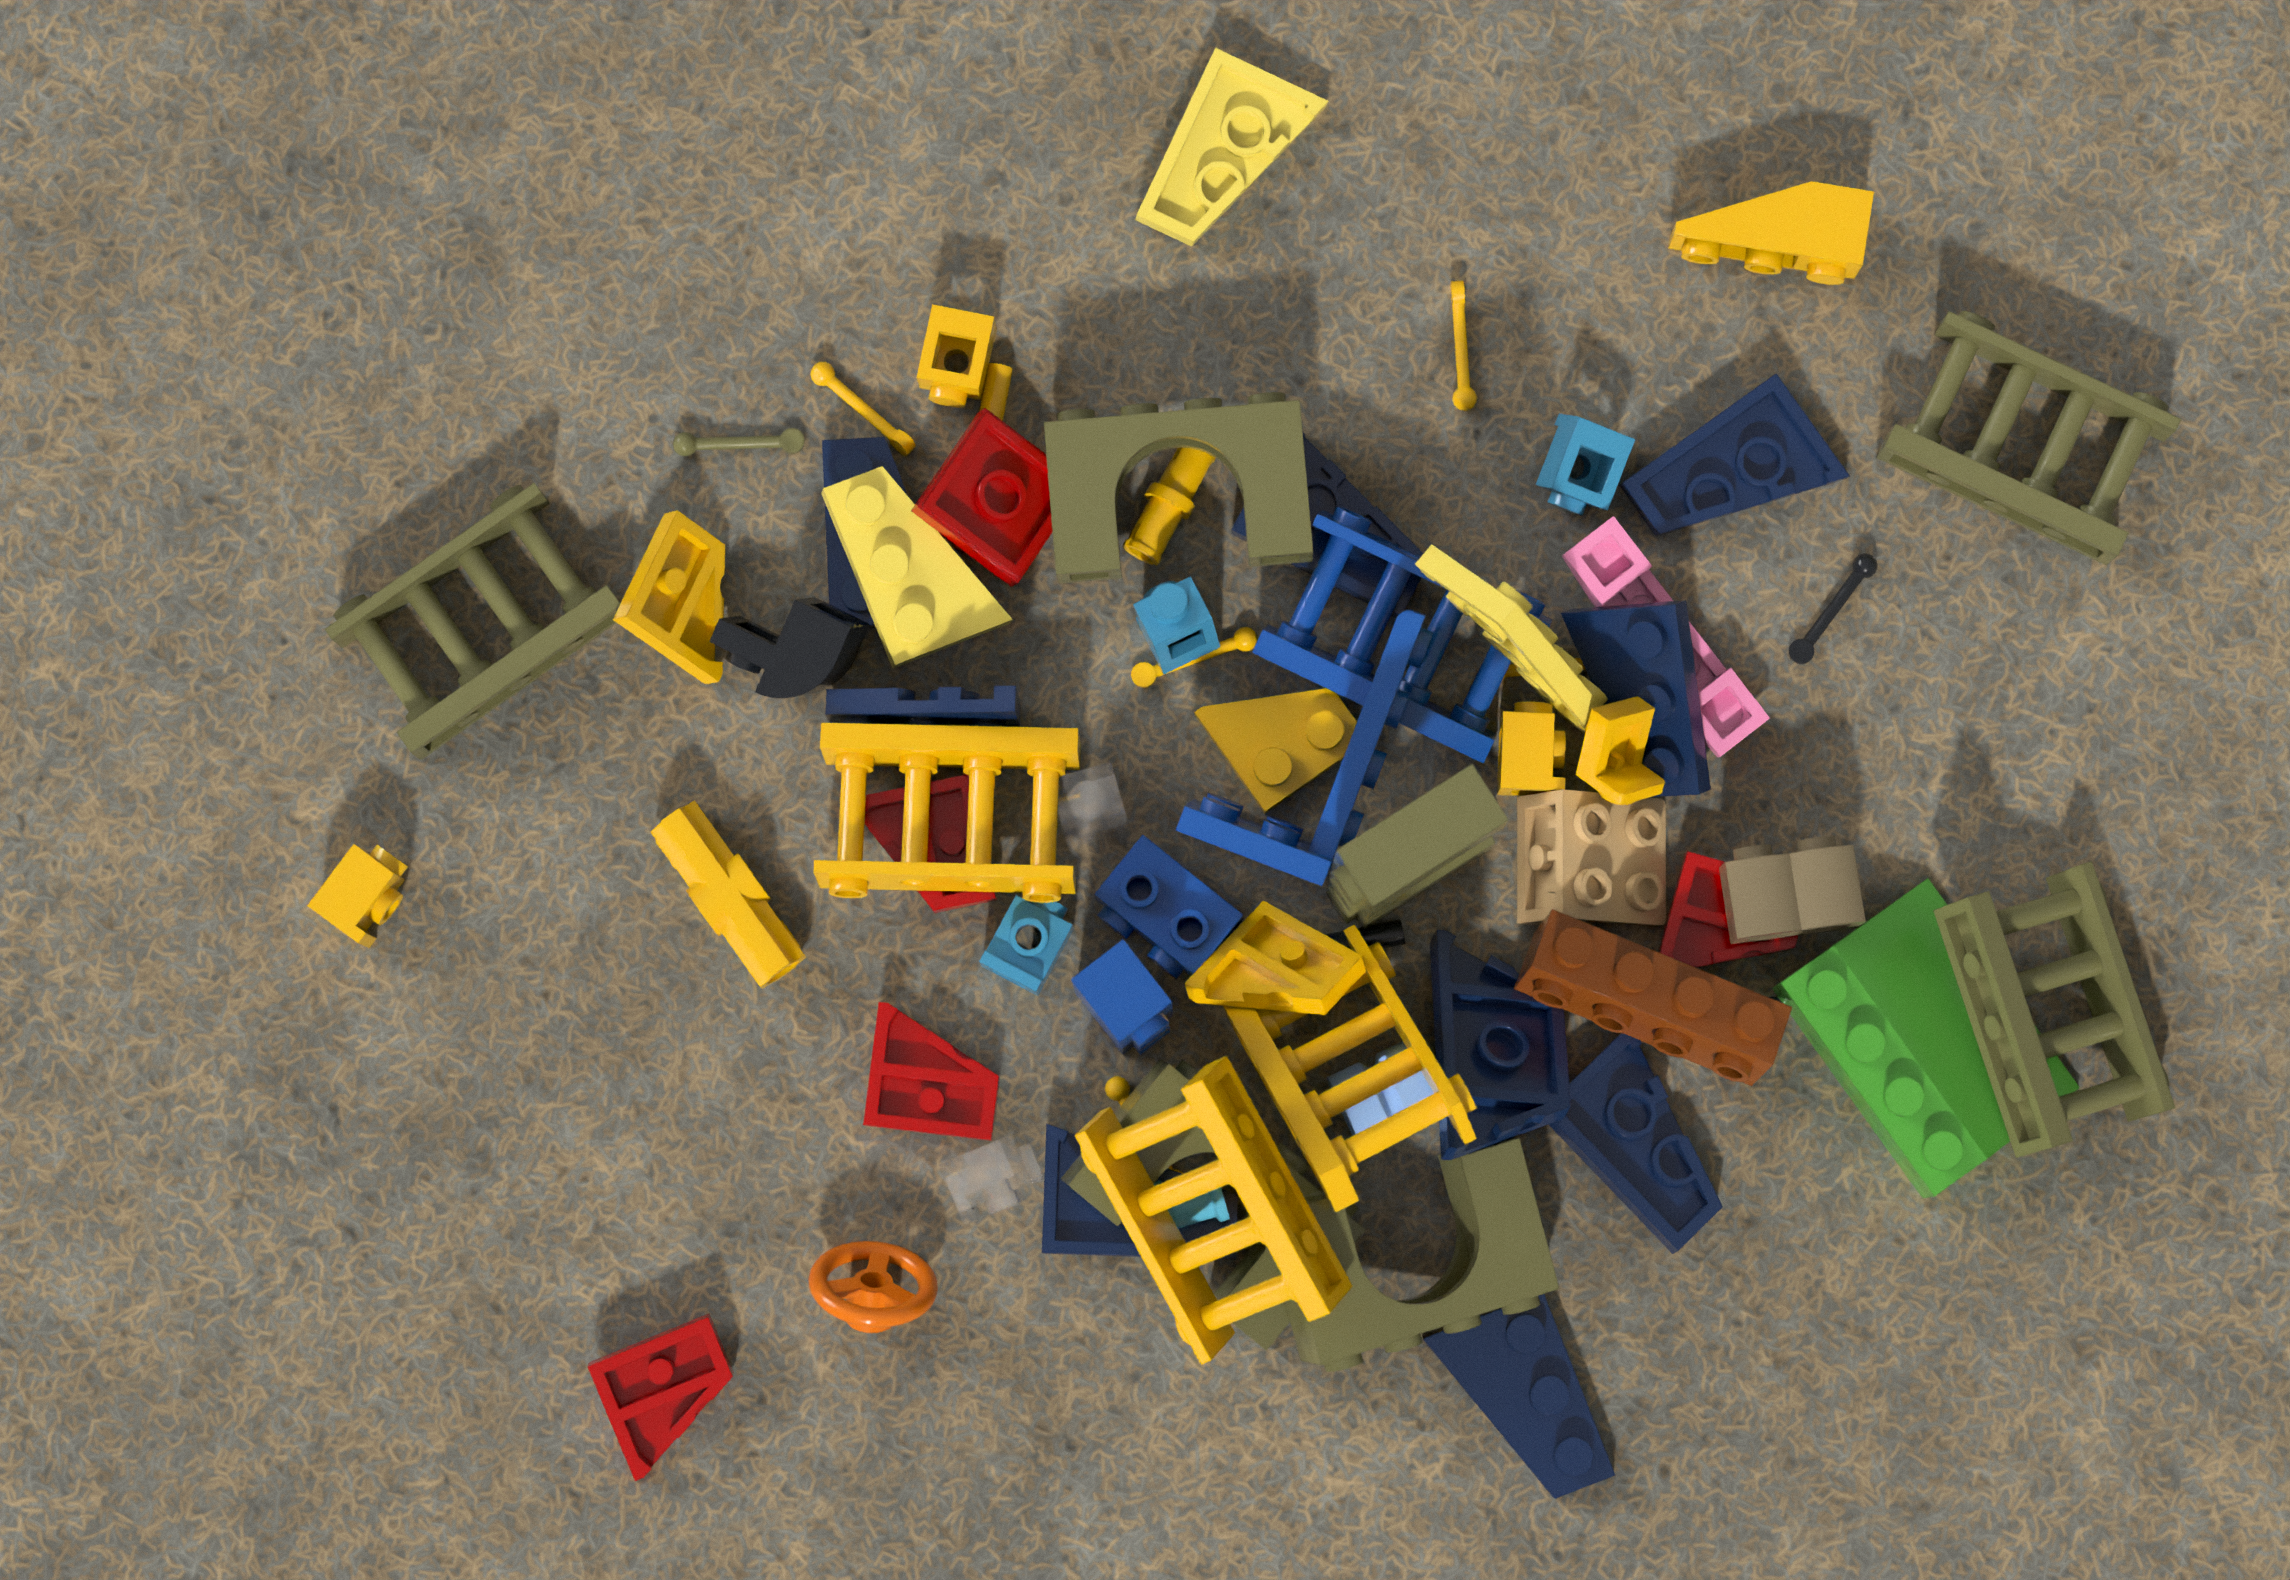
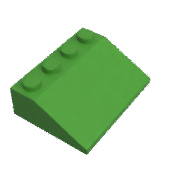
[1771,878,2080,1199]

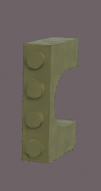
[1044,392,1313,584]
[1326,764,1509,929]
[1061,1059,1366,1351]
[1273,1138,1560,1372]

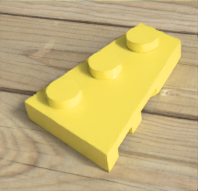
[1135,48,1329,247]
[821,466,1013,669]

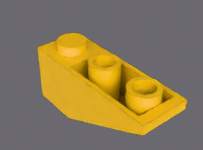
[1668,181,1874,285]

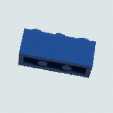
[1071,939,1173,1055]

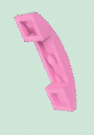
[1562,516,1770,758]

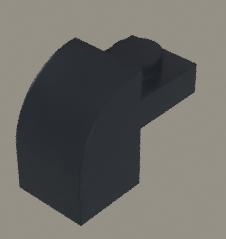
[709,597,870,698]

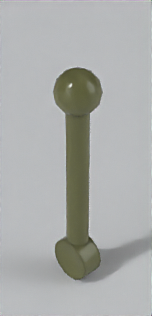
[672,428,805,457]

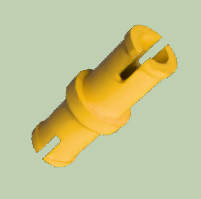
[1122,448,1216,565]

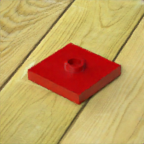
[911,408,1053,587]

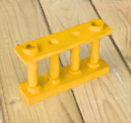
[813,723,1081,903]
[1223,924,1477,1212]
[1074,1056,1353,1364]

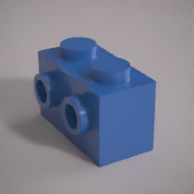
[1094,834,1243,980]

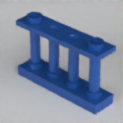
[1252,506,1553,764]

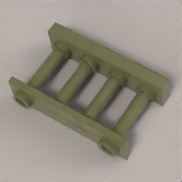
[1876,311,2181,565]
[324,483,620,760]
[1933,861,2175,1158]

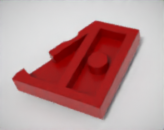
[863,1002,1000,1141]

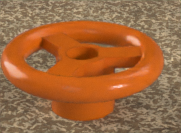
[808,1241,938,1333]

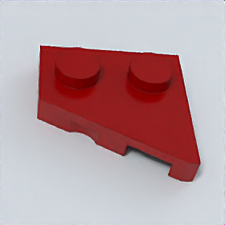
[865,774,997,913]
[1658,851,1799,968]
[587,1313,734,1481]

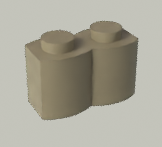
[1719,836,1866,944]

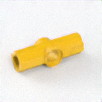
[650,800,807,989]

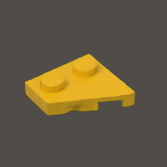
[613,510,725,685]
[1194,688,1357,814]
[1184,900,1366,1015]

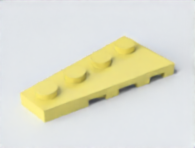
[1415,544,1608,733]

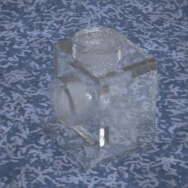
[1058,762,1130,849]
[939,1135,1044,1226]

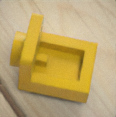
[1576,696,1665,805]

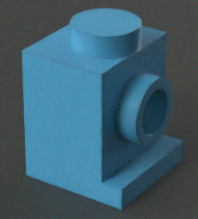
[1536,413,1635,516]
[1133,576,1220,675]
[979,895,1074,996]

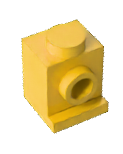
[916,304,997,408]
[1497,702,1566,796]
[307,844,408,948]

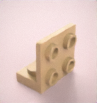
[1517,789,1666,926]

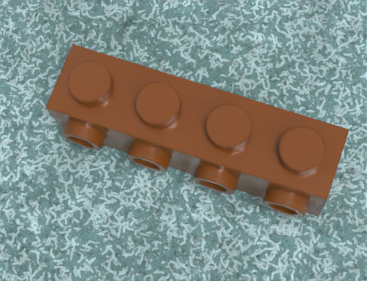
[1514,909,1792,1086]

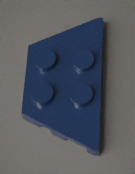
[1430,929,1571,1160]

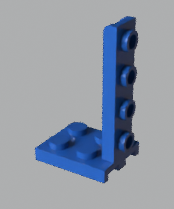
[1176,610,1433,886]

